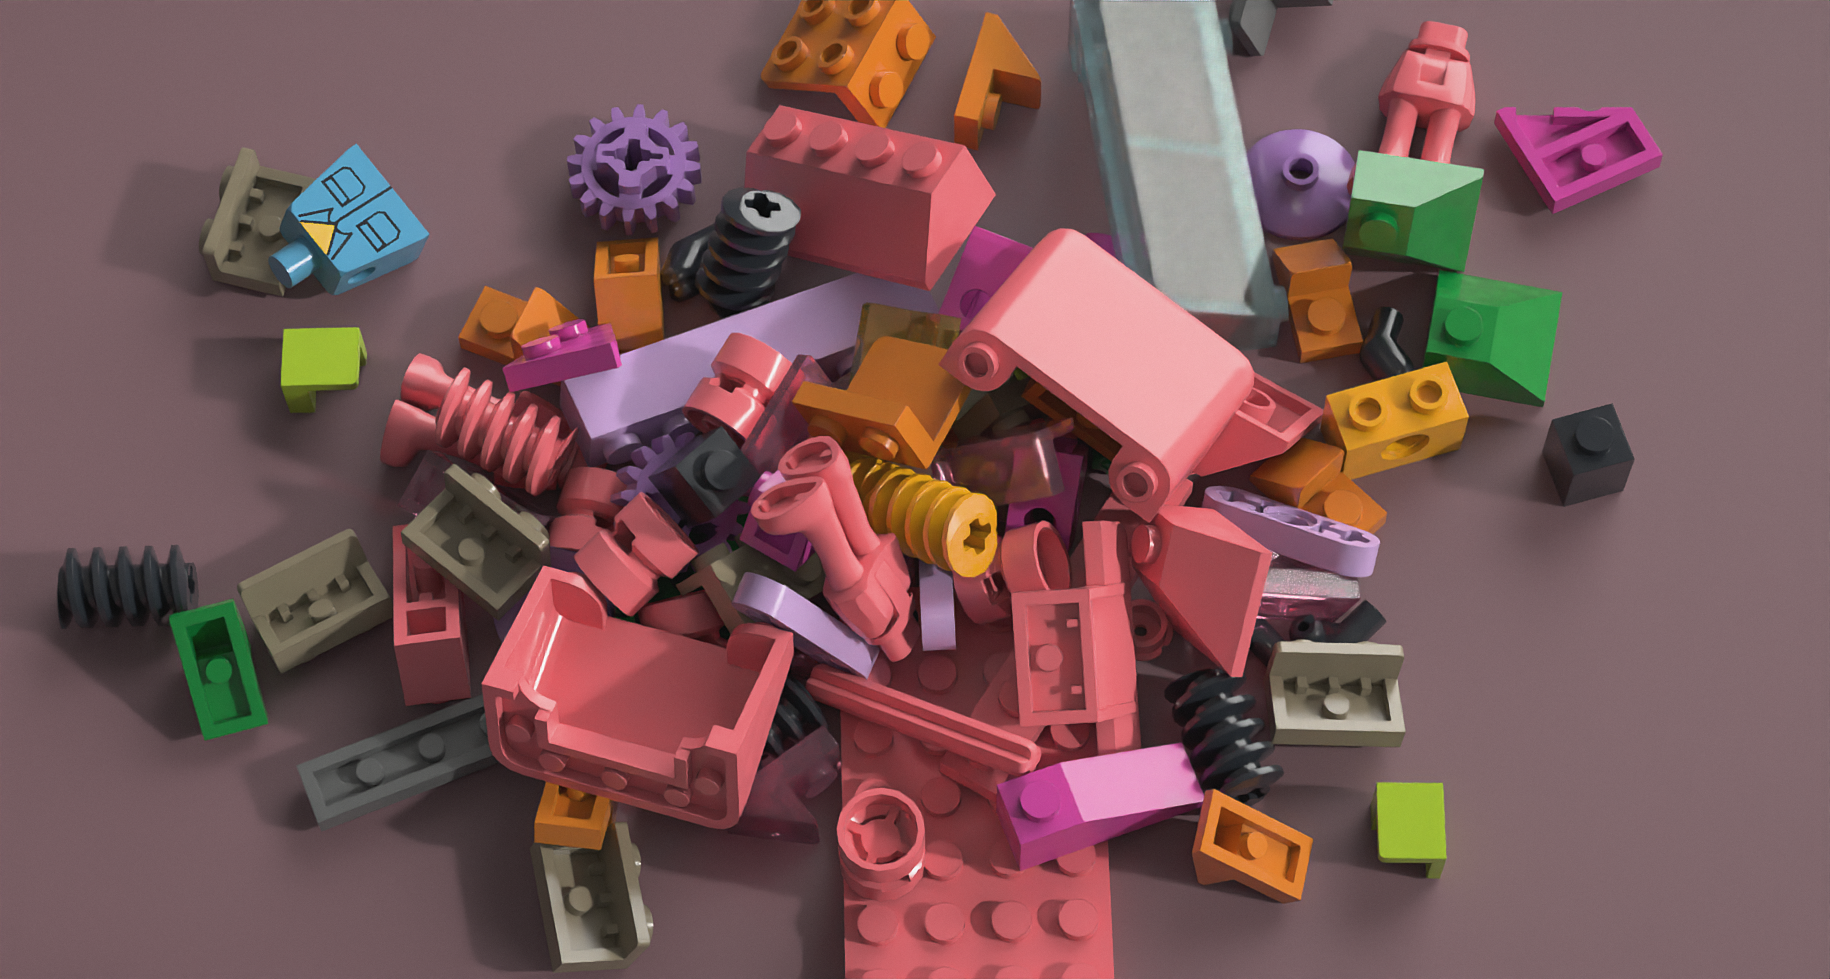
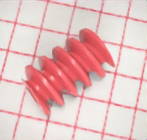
[435,367,579,497]

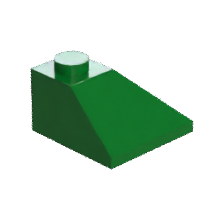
[1342,150,1484,272]
[1421,270,1563,407]

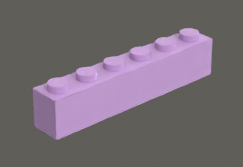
[560,273,939,467]

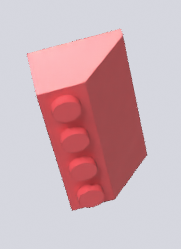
[744,105,996,291]

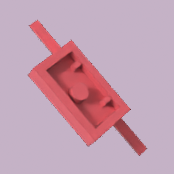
[1011,521,1141,756]

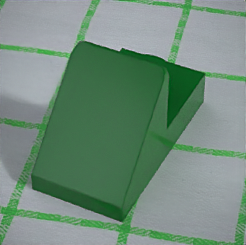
[169,598,268,741]

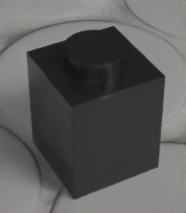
[1542,403,1635,507]
[648,426,761,528]

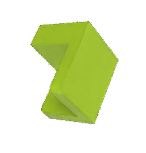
[281,327,367,413]
[1370,782,1447,879]

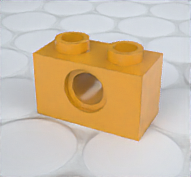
[1320,362,1469,480]

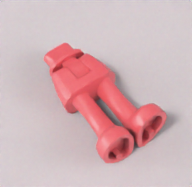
[1347,21,1475,195]
[380,353,608,491]
[751,436,922,662]

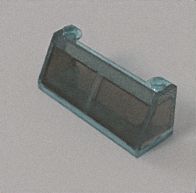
[1068,0,1289,352]

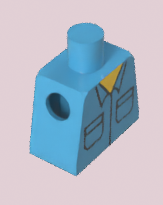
[268,144,430,295]

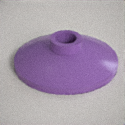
[1237,129,1355,241]

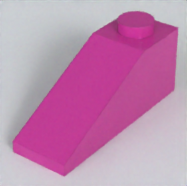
[996,742,1204,871]

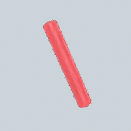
[805,663,1041,777]

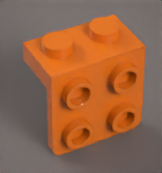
[761,0,936,128]
[792,336,972,470]

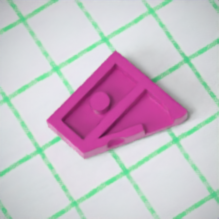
[1494,107,1663,214]
[502,319,622,392]

